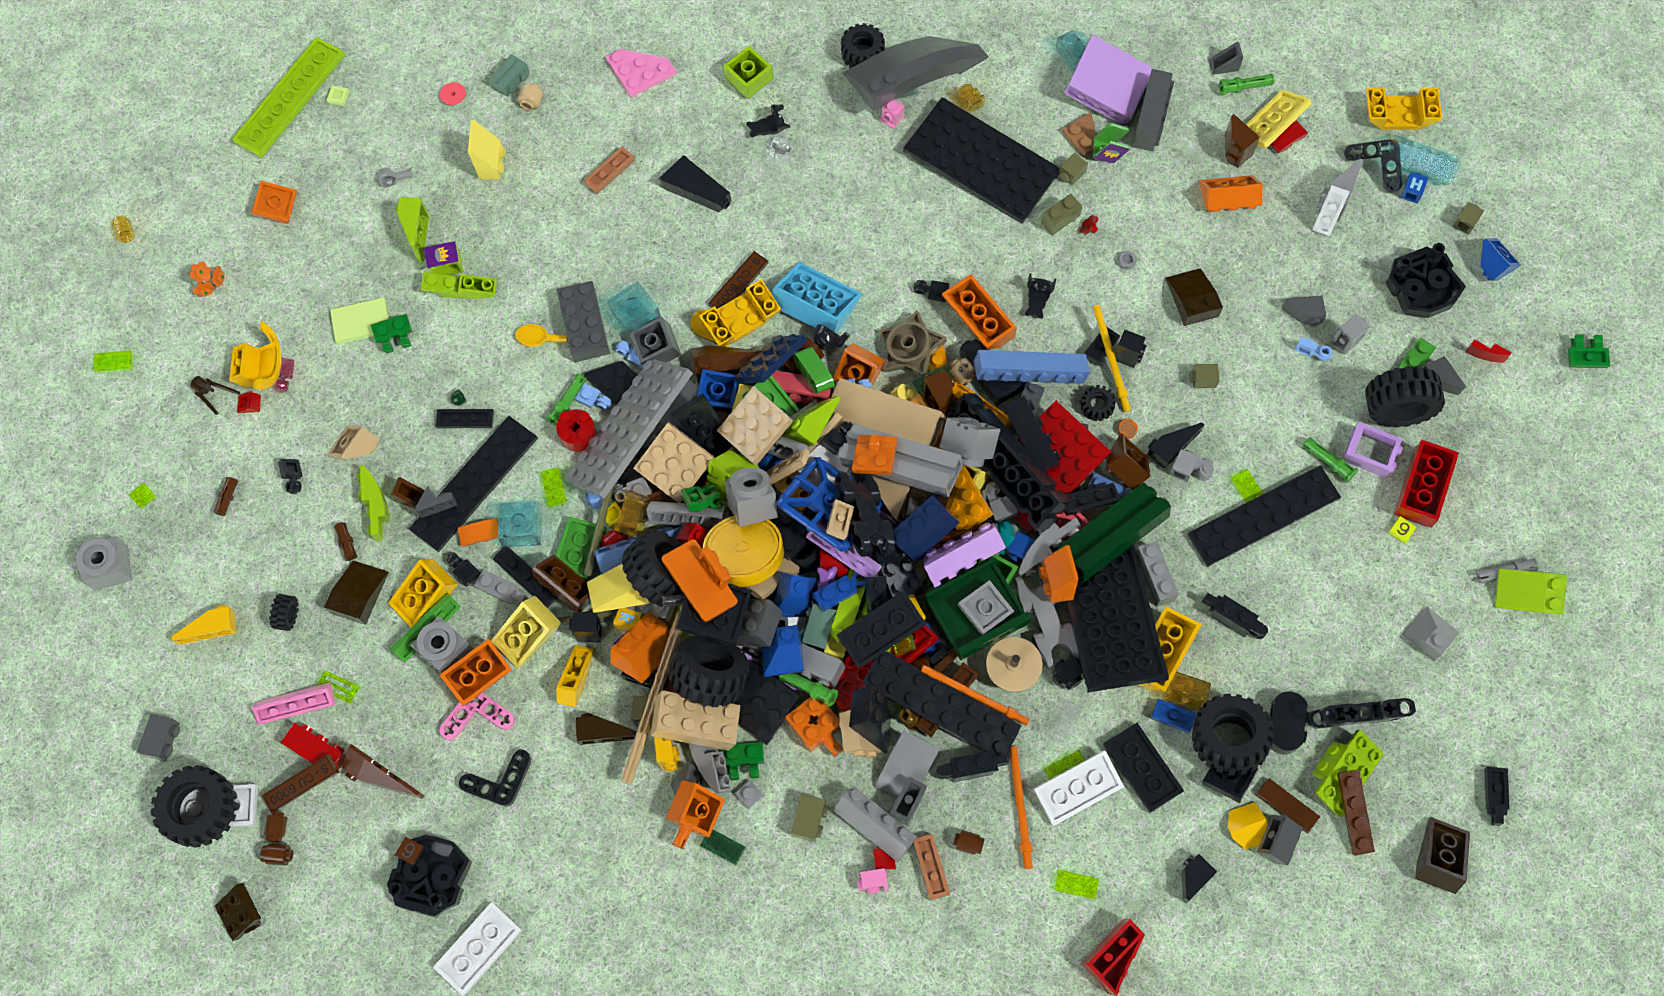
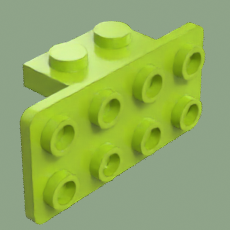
[1312,730,1383,817]

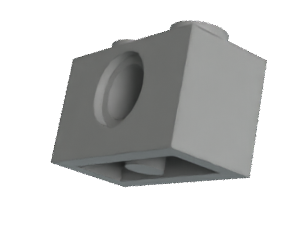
[1331,314,1370,355]

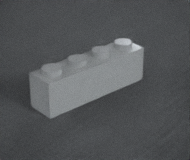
[834,785,917,862]

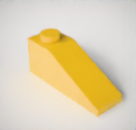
[171,605,237,645]
[556,645,594,707]

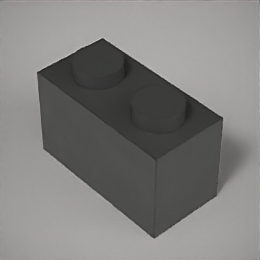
[137,714,180,761]
[1257,815,1303,866]

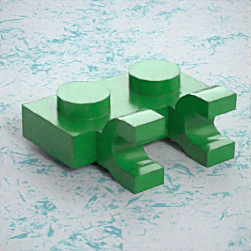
[371,314,413,354]
[1568,334,1610,368]
[680,484,721,512]
[723,742,764,781]

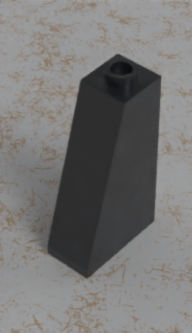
[659,155,731,212]
[959,339,1029,407]

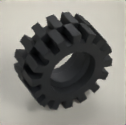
[1080,385,1116,421]
[269,594,299,631]

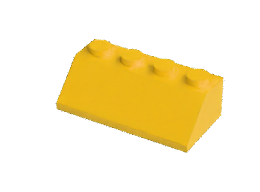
[1139,606,1202,693]

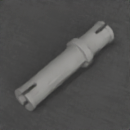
[1476,558,1539,583]

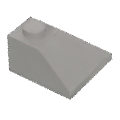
[1402,606,1459,661]

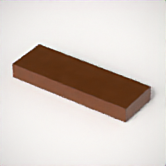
[1256,778,1320,833]

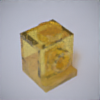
[958,83,985,114]

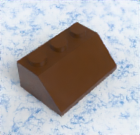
[533,554,591,613]

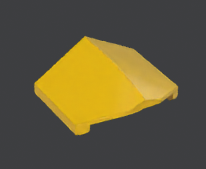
[1227,802,1268,850]

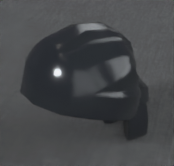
[812,324,850,351]

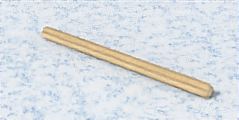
[621,612,682,785]

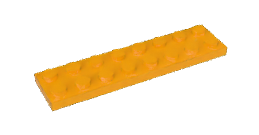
[910,393,993,530]

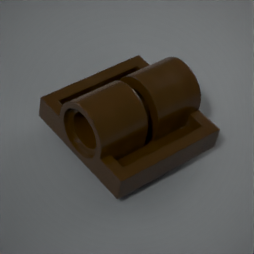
[215,883,262,941]

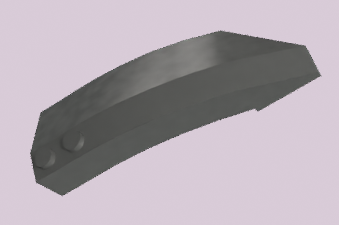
[844,36,989,111]

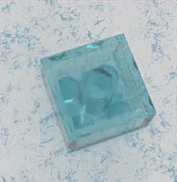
[607,281,661,337]
[498,501,542,548]

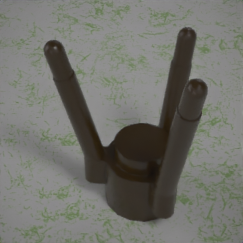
[190,376,240,415]

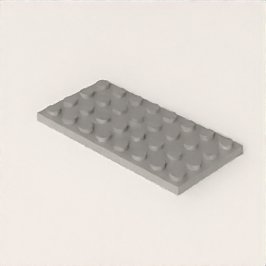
[564,359,693,499]

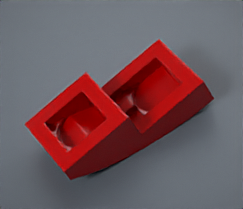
[1270,120,1308,154]
[1466,339,1512,363]

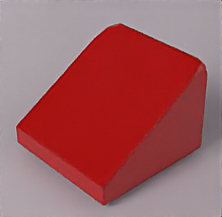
[237,391,261,413]
[873,848,896,870]

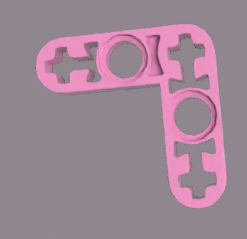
[440,693,515,741]

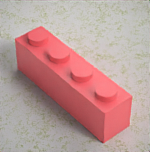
[756,371,834,405]

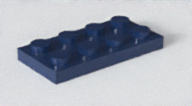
[734,334,807,384]

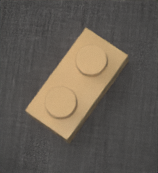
[826,499,854,540]

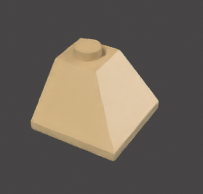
[327,425,380,460]

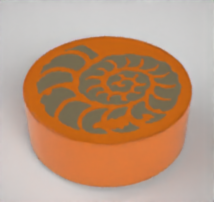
[1118,419,1138,439]

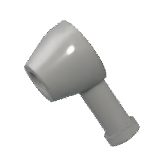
[379,167,413,188]

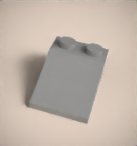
[1316,159,1363,222]

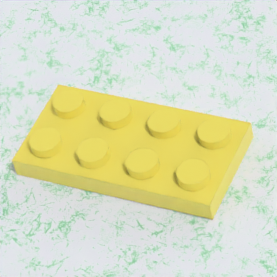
[1246,89,1311,149]

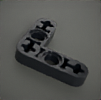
[1344,139,1402,193]
[459,749,532,807]

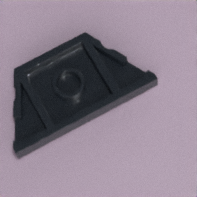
[584,361,638,406]

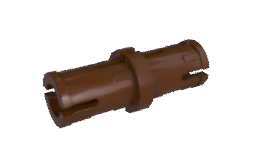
[213,477,239,516]
[334,522,358,561]

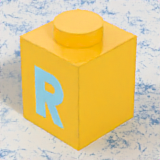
[613,608,643,632]

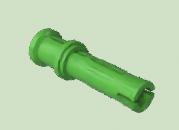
[1219,74,1274,96]
[546,373,587,426]
[1302,437,1359,483]
[779,673,838,707]

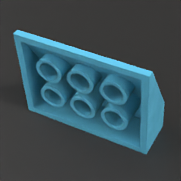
[772,262,862,333]

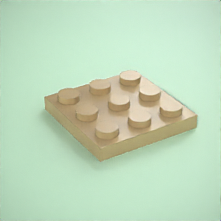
[717,386,794,465]
[633,422,715,503]

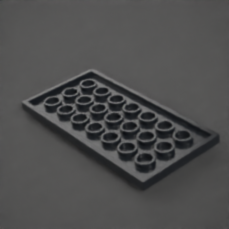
[903,97,1060,224]
[1066,545,1169,693]

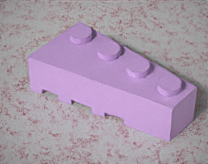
[923,523,1006,587]

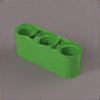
[793,347,834,394]

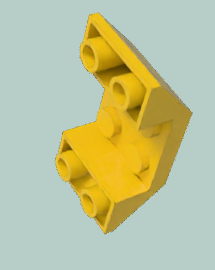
[1366,88,1442,130]
[699,279,781,347]

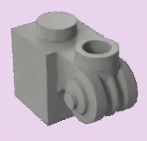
[1169,449,1214,482]
[612,473,654,503]
[981,481,1019,523]

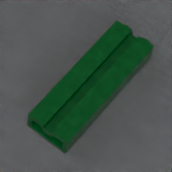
[1057,482,1171,582]

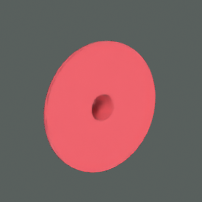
[440,82,466,105]

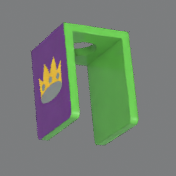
[1093,123,1130,163]

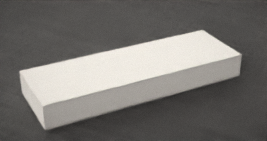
[1312,185,1350,236]

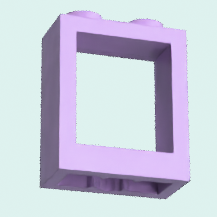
[1342,421,1403,478]

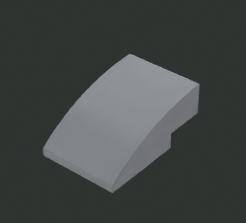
[875,730,940,799]

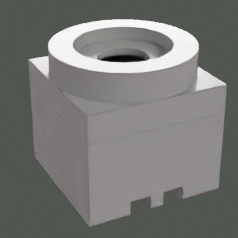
[940,417,1000,467]
[725,468,777,527]
[76,536,133,591]
[410,616,473,673]

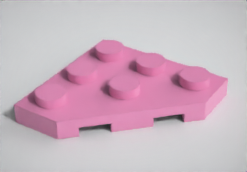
[606,49,677,98]

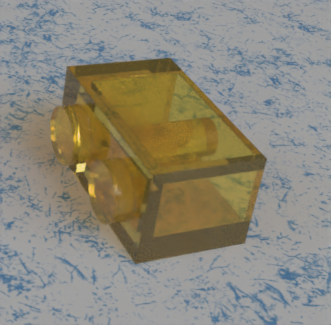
[614,490,650,537]
[1163,672,1211,711]

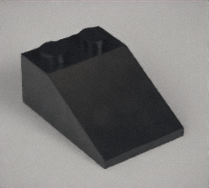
[849,685,891,753]

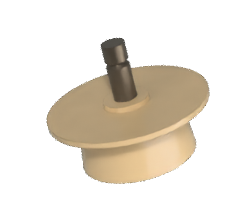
[986,637,1042,692]

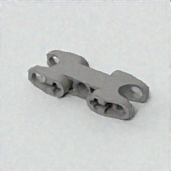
[1014,577,1079,670]

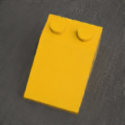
[388,559,458,628]

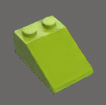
[395,197,429,263]
[782,396,841,447]
[1495,568,1567,614]

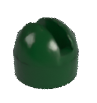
[450,389,467,406]

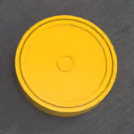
[703,516,784,587]

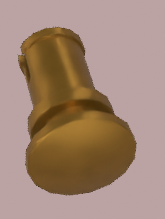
[899,709,921,730]

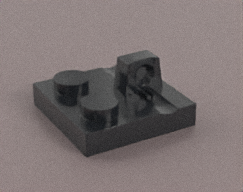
[1202,767,1258,803]

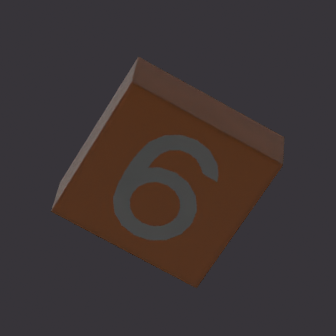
[395,837,424,866]

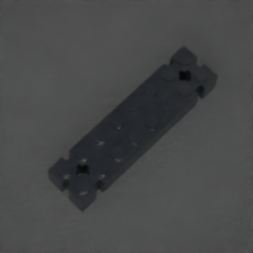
[944,393,1072,530]

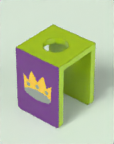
[424,241,464,275]

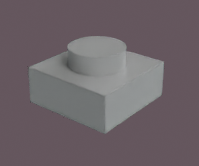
[735,780,764,809]

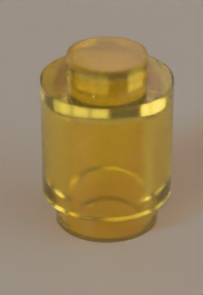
[112,216,135,243]

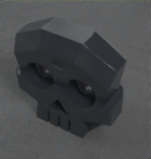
[1386,243,1466,318]
[387,835,472,918]

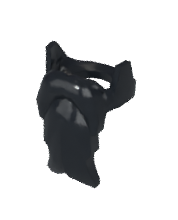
[746,104,790,138]
[1025,273,1056,319]

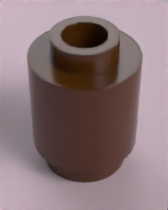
[264,812,288,842]
[953,830,985,855]
[260,844,294,866]

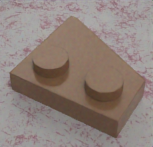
[1062,113,1096,157]

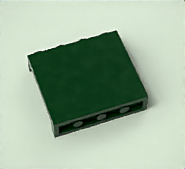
[925,558,1031,661]

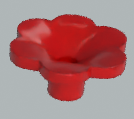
[1080,215,1098,235]

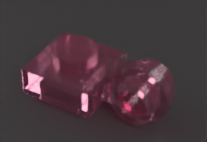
[275,358,294,393]

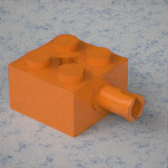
[785,697,844,757]
[666,780,725,850]

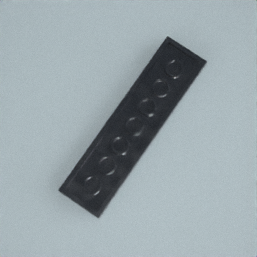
[409,416,538,552]
[1187,465,1341,567]
[861,651,1022,756]

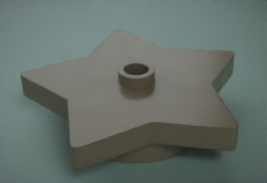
[879,311,947,377]

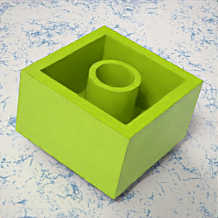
[723,45,774,99]

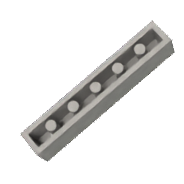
[738,644,845,688]

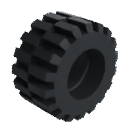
[841,23,885,68]

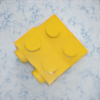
[654,737,681,772]

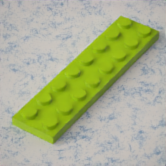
[232,37,346,159]

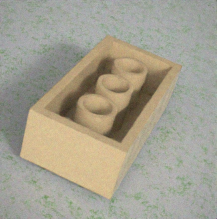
[651,690,740,751]

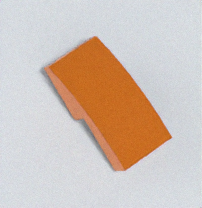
[458,518,502,547]

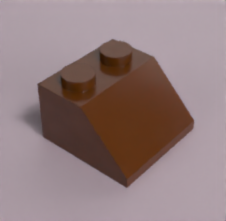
[1225,114,1260,168]
[923,370,955,417]
[1106,433,1150,490]

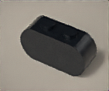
[1269,691,1310,755]

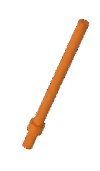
[920,664,1030,726]
[1009,746,1033,869]

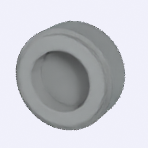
[1118,251,1137,270]

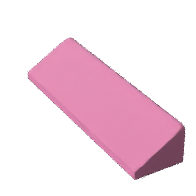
[252,682,335,725]

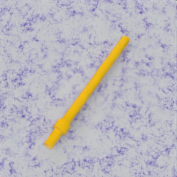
[1093,305,1131,413]

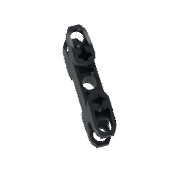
[835,471,895,557]
[1307,698,1416,729]

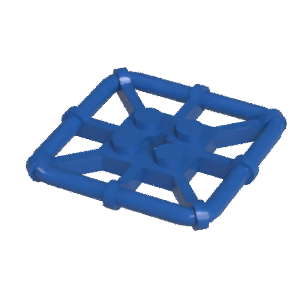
[777,457,882,552]

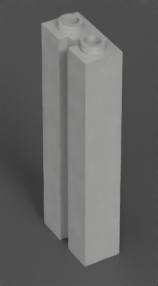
[838,424,963,497]

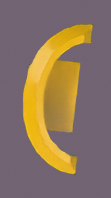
[229,321,282,390]

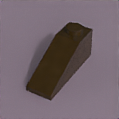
[576,713,637,745]

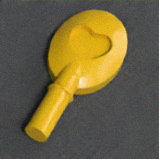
[516,324,568,347]

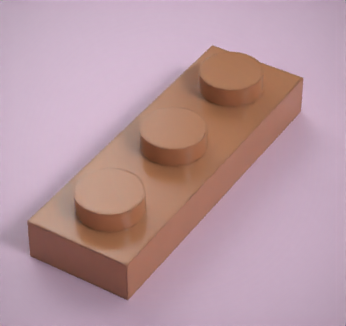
[584,146,635,194]
[913,834,950,901]

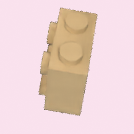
[839,710,882,759]

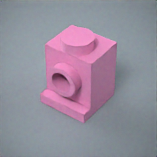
[880,99,905,129]
[857,868,888,894]

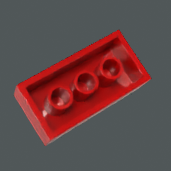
[1394,439,1459,528]

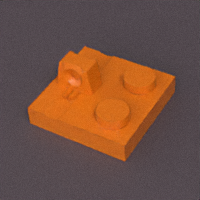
[252,181,297,224]
[852,434,898,475]

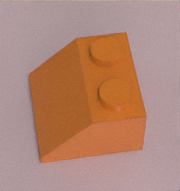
[833,343,885,385]
[1039,545,1078,603]

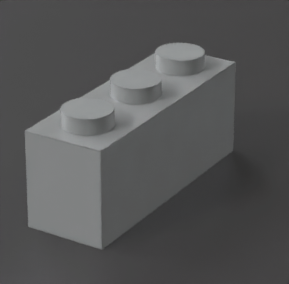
[1136,541,1179,606]

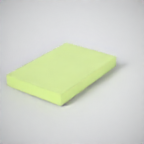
[330,298,389,344]

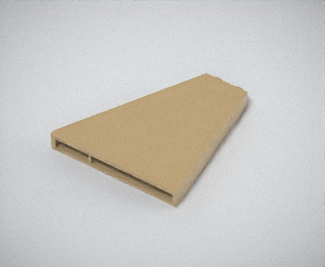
[830,378,946,523]

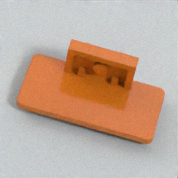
[662,540,738,622]

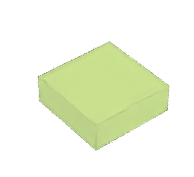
[327,86,350,106]

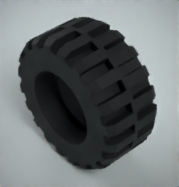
[1365,366,1445,427]
[622,530,684,607]
[668,636,750,707]
[1192,693,1274,776]
[151,765,238,848]

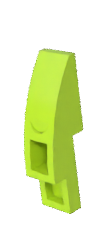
[421,272,497,299]
[357,465,390,541]

